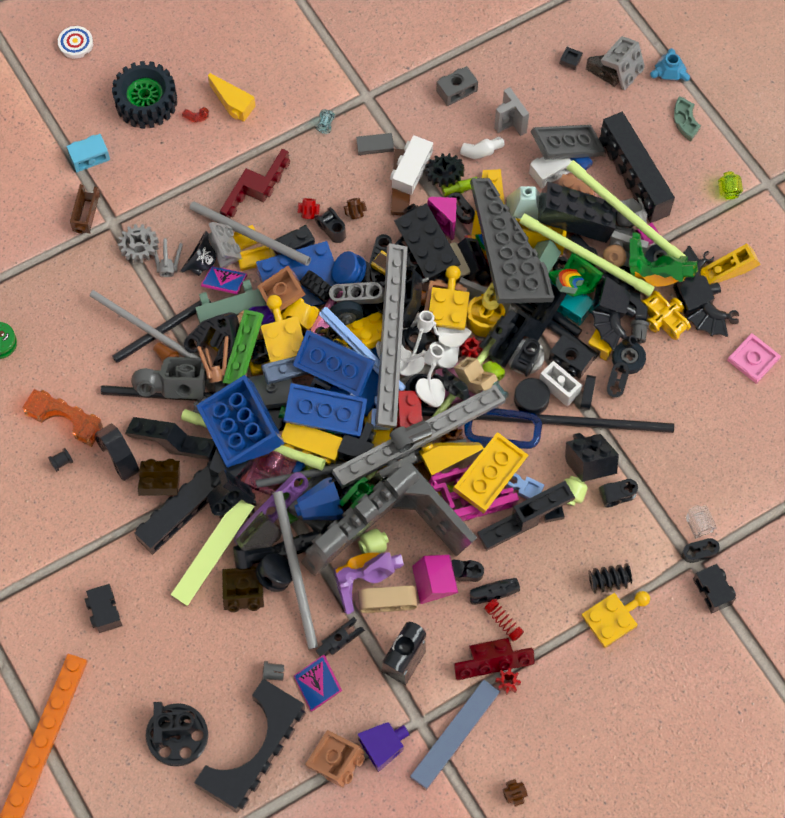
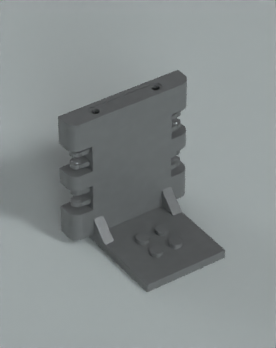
[301,461,477,576]

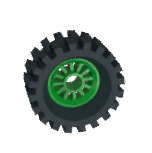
[112,61,177,129]

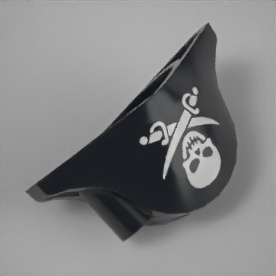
[179,231,216,276]

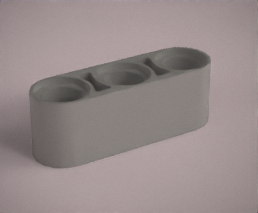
[329,282,384,304]

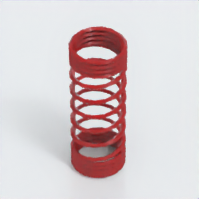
[484,599,524,641]

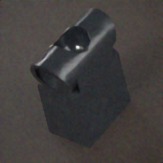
[381,621,426,686]

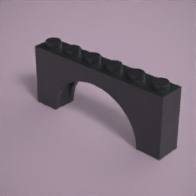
[194,679,306,813]

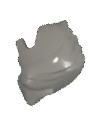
[616,198,647,227]

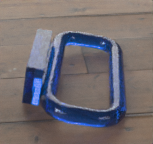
[464,408,542,453]

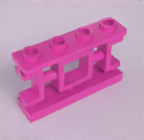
[428,464,519,521]

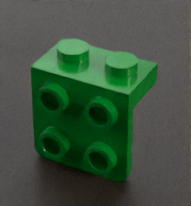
[548,253,603,297]

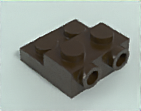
[138,459,181,496]
[222,567,264,613]

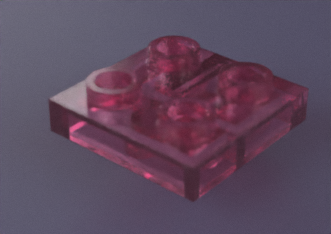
[244,451,295,496]

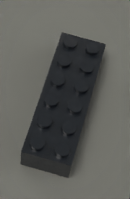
[599,111,675,223]

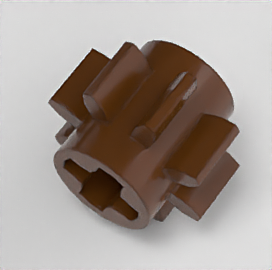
[343,198,367,219]
[440,428,463,443]
[502,779,528,807]

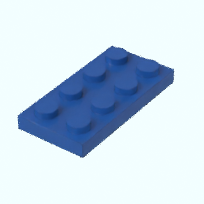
[293,330,375,397]
[283,383,367,438]

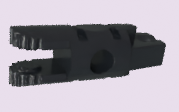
[479,310,518,356]
[432,368,470,400]
[272,531,320,558]
[470,578,520,605]
[316,617,365,657]

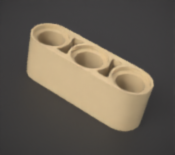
[358,586,418,613]

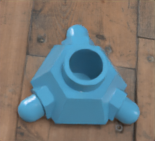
[650,49,690,81]

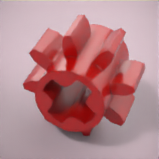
[297,198,320,219]
[460,336,483,358]
[495,668,521,695]

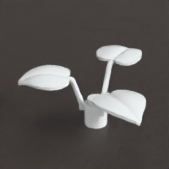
[400,311,472,376]
[376,341,460,407]

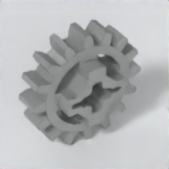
[118,224,159,263]

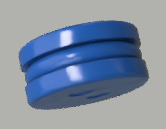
[332,251,366,284]

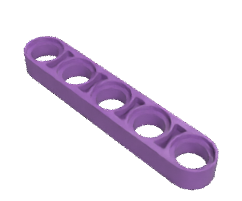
[234,472,308,546]

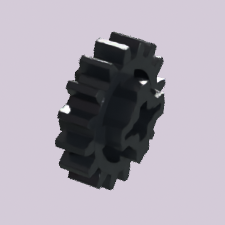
[425,153,465,187]

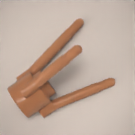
[197,336,229,383]

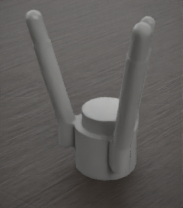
[154,238,183,277]

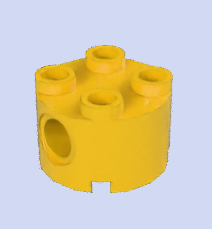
[466,294,505,337]
[281,298,320,334]

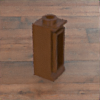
[70,184,100,234]

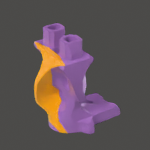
[334,552,404,615]

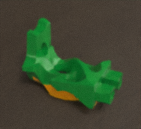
[629,232,698,287]

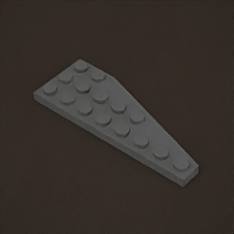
[470,178,554,303]

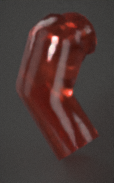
[182,107,209,123]

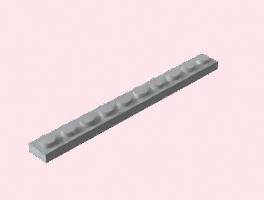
[376,243,408,429]
[332,385,506,488]

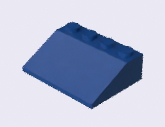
[256,241,337,307]
[196,375,285,467]

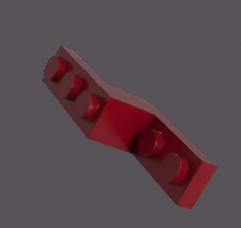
[220,149,290,218]

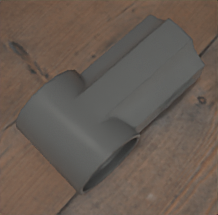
[390,420,432,453]

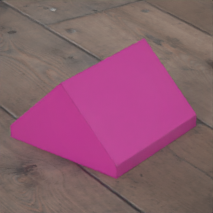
[427,197,457,241]
[412,555,458,604]

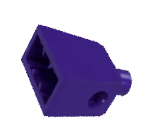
[358,722,410,772]

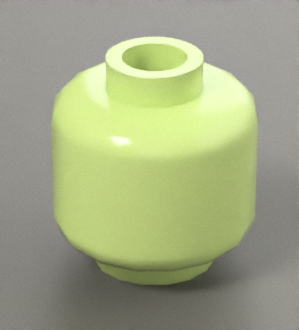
[564,476,588,506]
[358,528,389,554]

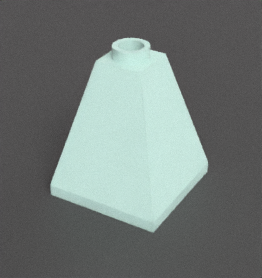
[506,186,540,220]

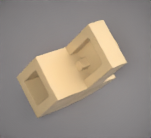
[453,357,498,394]

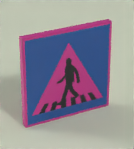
[201,266,247,294]
[294,655,342,711]

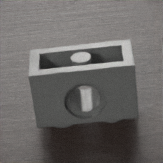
[436,66,478,106]

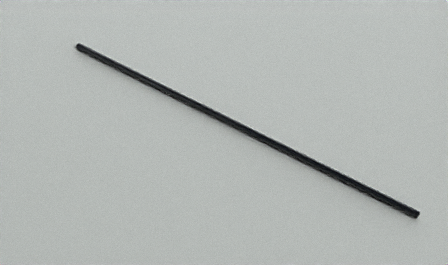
[101,385,674,433]

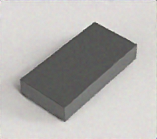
[356,133,394,155]

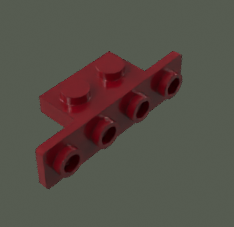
[454,638,535,680]

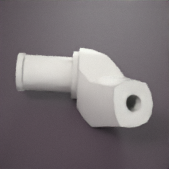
[460,137,504,159]

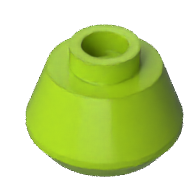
[482,361,505,383]

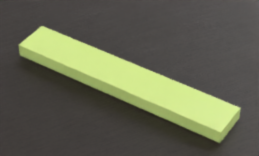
[171,500,254,606]

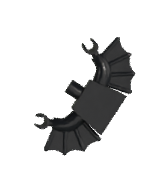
[673,246,739,337]
[590,266,644,350]

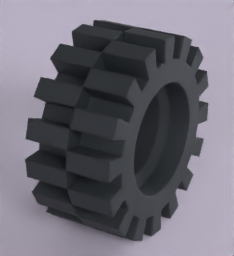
[299,270,332,302]

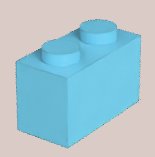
[66,134,110,173]

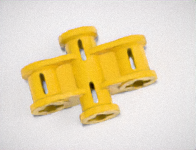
[641,290,691,340]

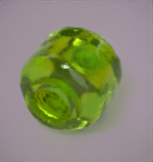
[718,171,743,200]

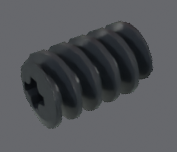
[589,563,632,594]

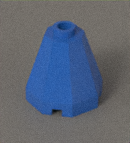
[294,477,344,520]

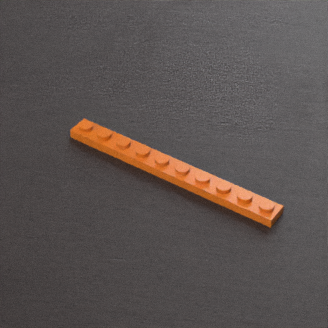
[0,654,88,818]

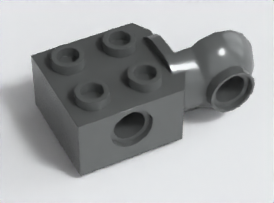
[131,357,207,399]

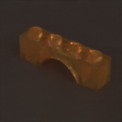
[22,389,103,447]

